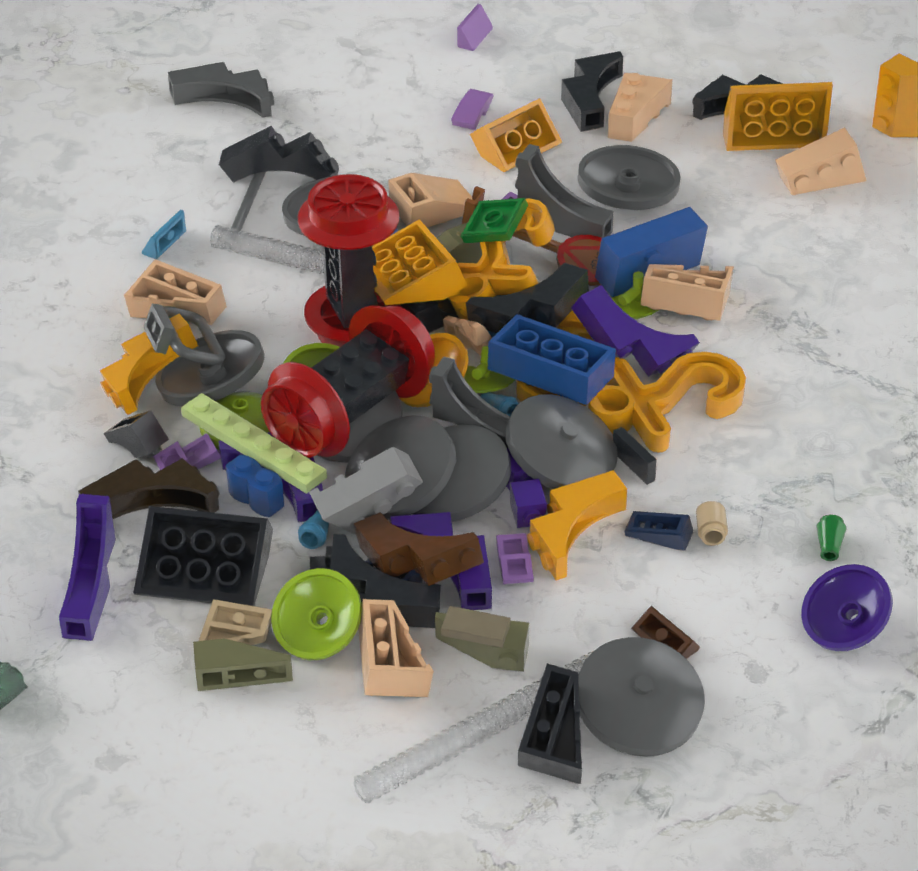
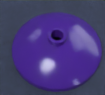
[801,564,893,651]

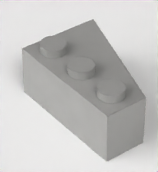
[309,447,423,534]

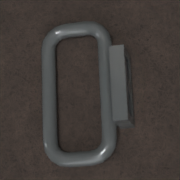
[143,303,225,365]

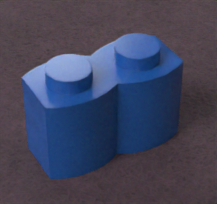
[226,455,284,517]

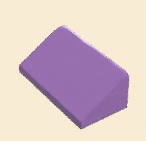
[457,4,493,51]

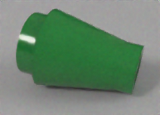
[816,514,847,561]

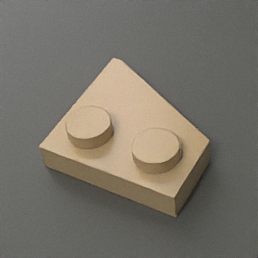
[199,599,272,645]

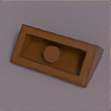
[631,606,700,659]

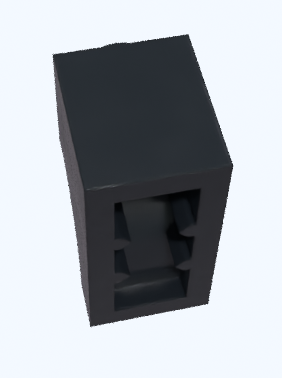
[400,298,459,333]
[103,410,169,458]

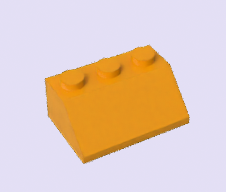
[872,53,918,137]
[469,98,563,172]

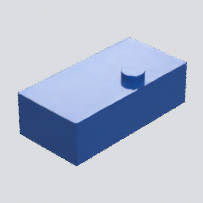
[595,207,708,298]
[488,314,616,405]

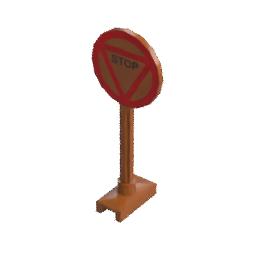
[462,186,602,286]

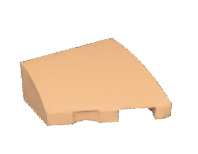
[443,316,492,356]

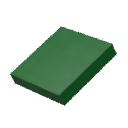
[460,198,528,243]

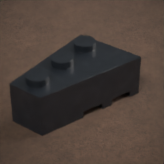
[518,663,582,784]

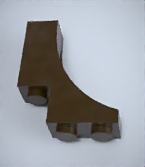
[78,458,220,519]

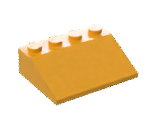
[723,82,833,151]
[372,219,468,305]

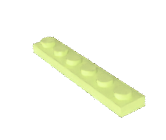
[181,393,327,494]

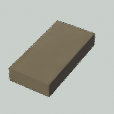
[441,606,511,648]

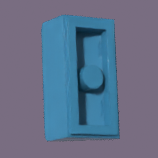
[142,209,186,259]

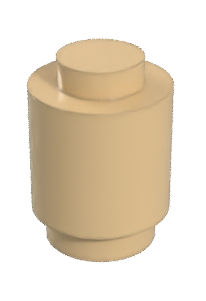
[696,501,728,546]

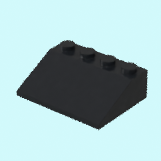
[133,506,273,606]

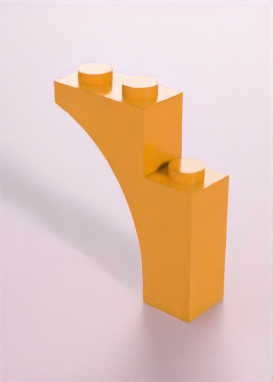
[100,313,198,415]
[527,470,627,580]

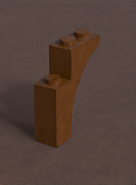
[353,512,484,586]

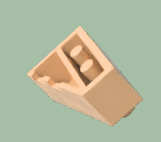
[608,73,673,142]
[775,128,867,195]
[124,259,227,325]
[641,264,734,321]
[358,599,434,697]

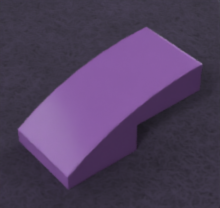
[451,89,494,130]
[153,433,220,470]
[496,533,534,584]

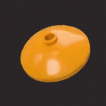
[399,333,469,408]

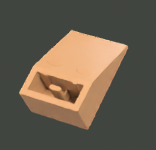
[388,173,472,228]

